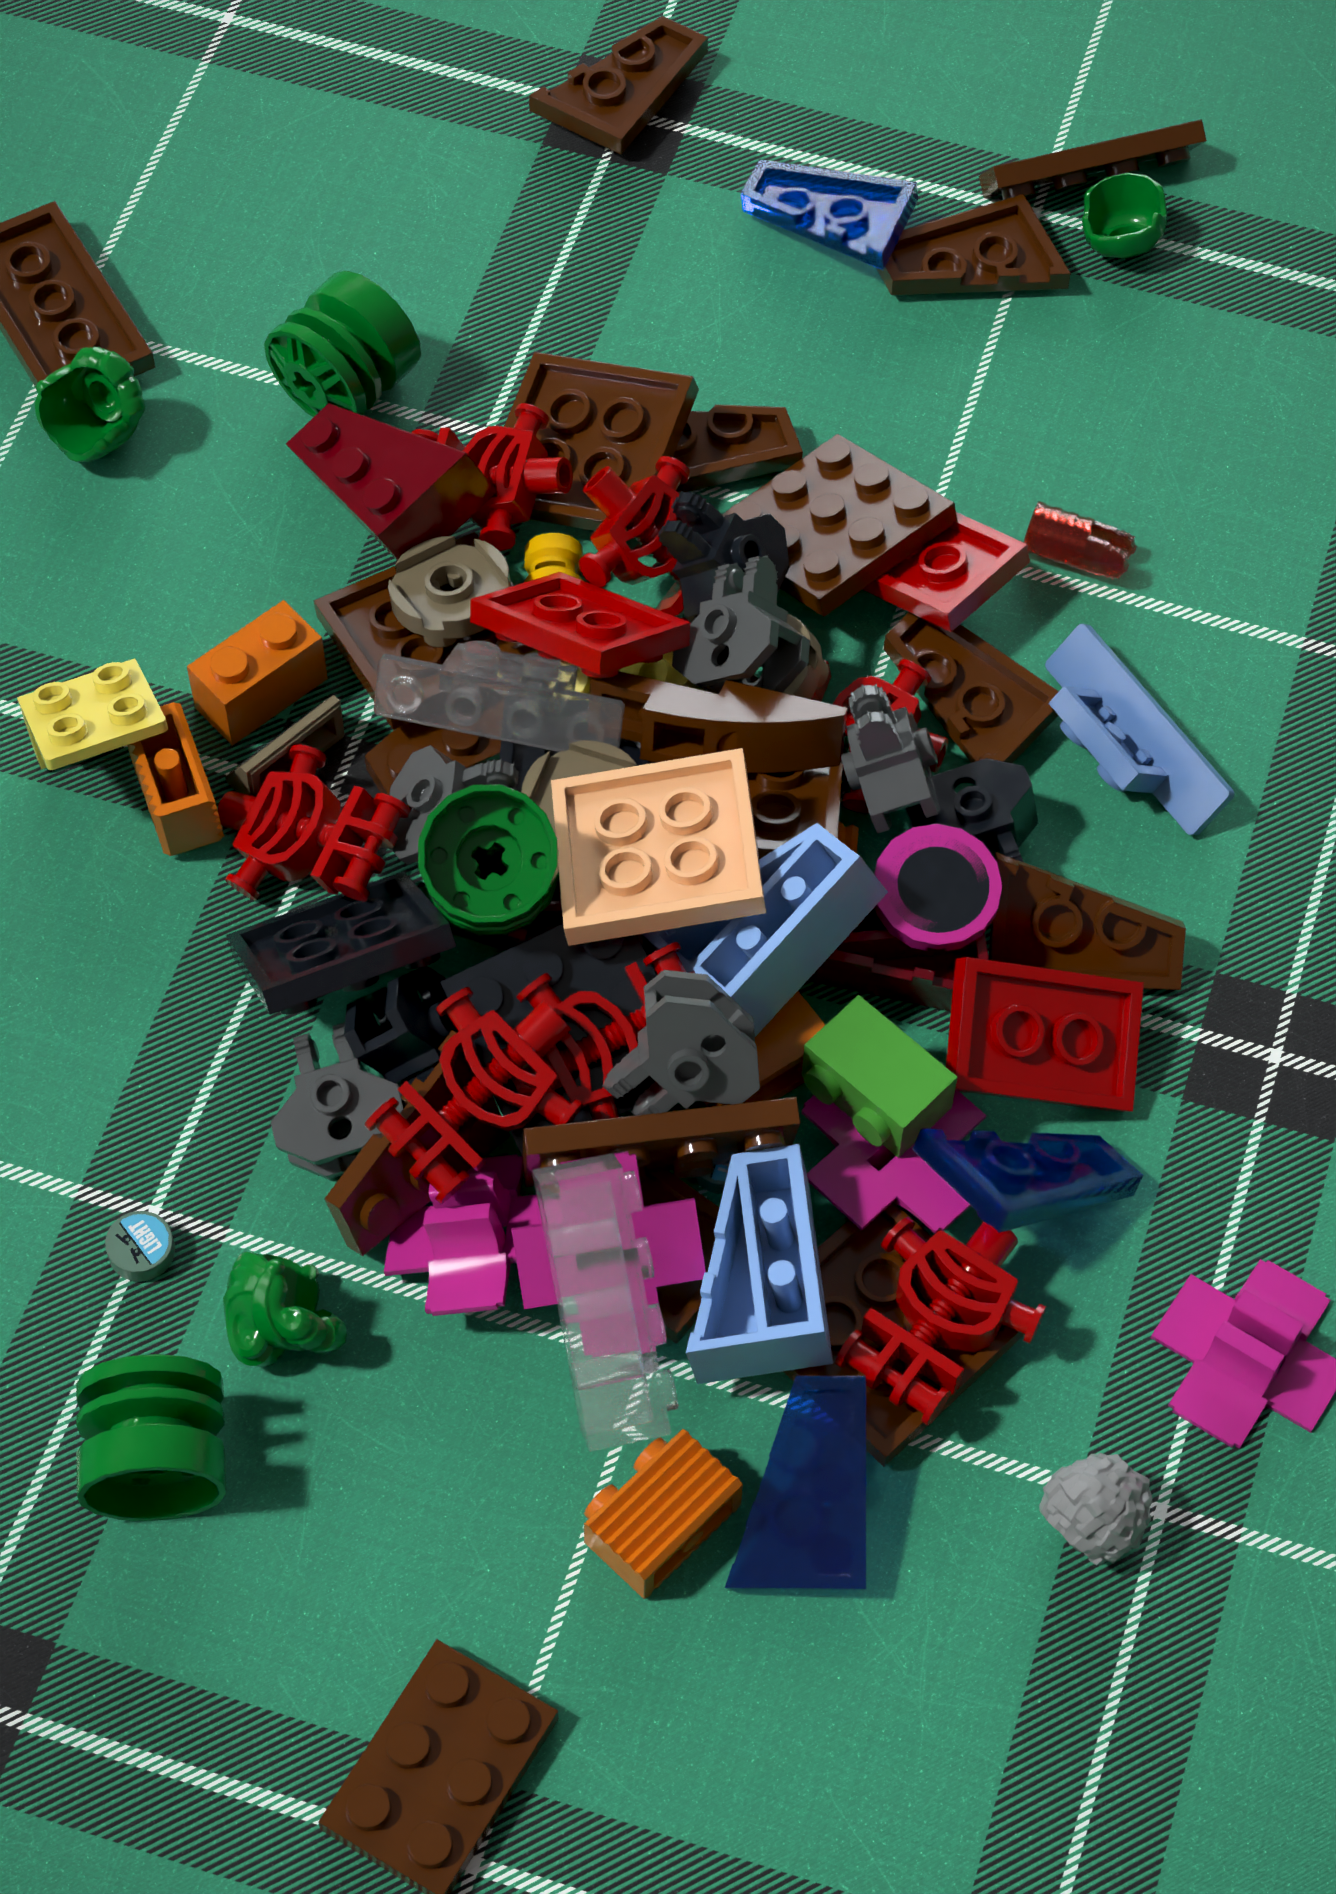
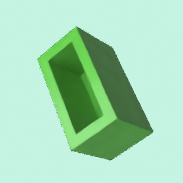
[801,995,958,1158]

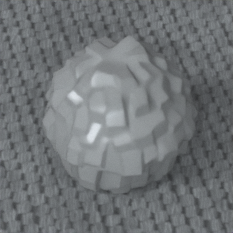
[1039,1452,1153,1566]

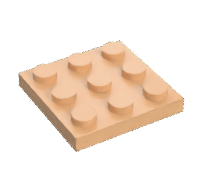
[551,748,766,946]

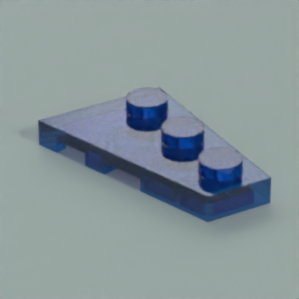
[741,159,918,270]
[912,1128,1144,1233]
[725,1376,867,1590]

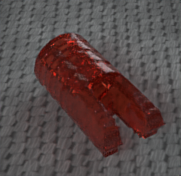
[1024,501,1137,579]

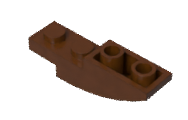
[589,671,848,773]

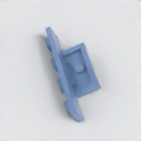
[1045,624,1234,835]

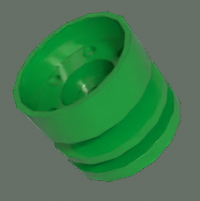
[264,270,421,417]
[418,784,559,936]
[76,1354,226,1521]

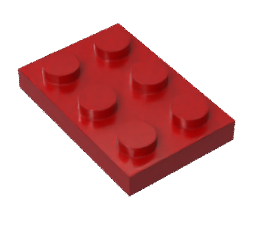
[862,512,1030,632]
[470,572,690,678]
[946,957,1144,1112]

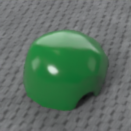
[1082,173,1167,259]

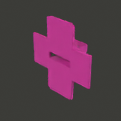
[801,1091,991,1234]
[511,1151,706,1355]
[384,1154,562,1316]
[1151,1259,1336,1449]

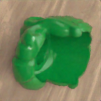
[35,347,145,462]
[223,1252,347,1367]

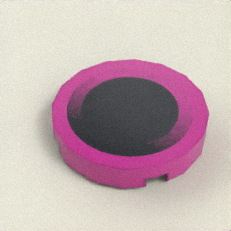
[874,824,1002,951]

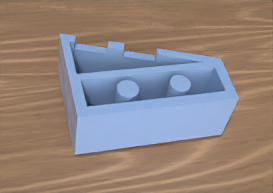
[642,823,888,1037]
[686,1144,833,1384]

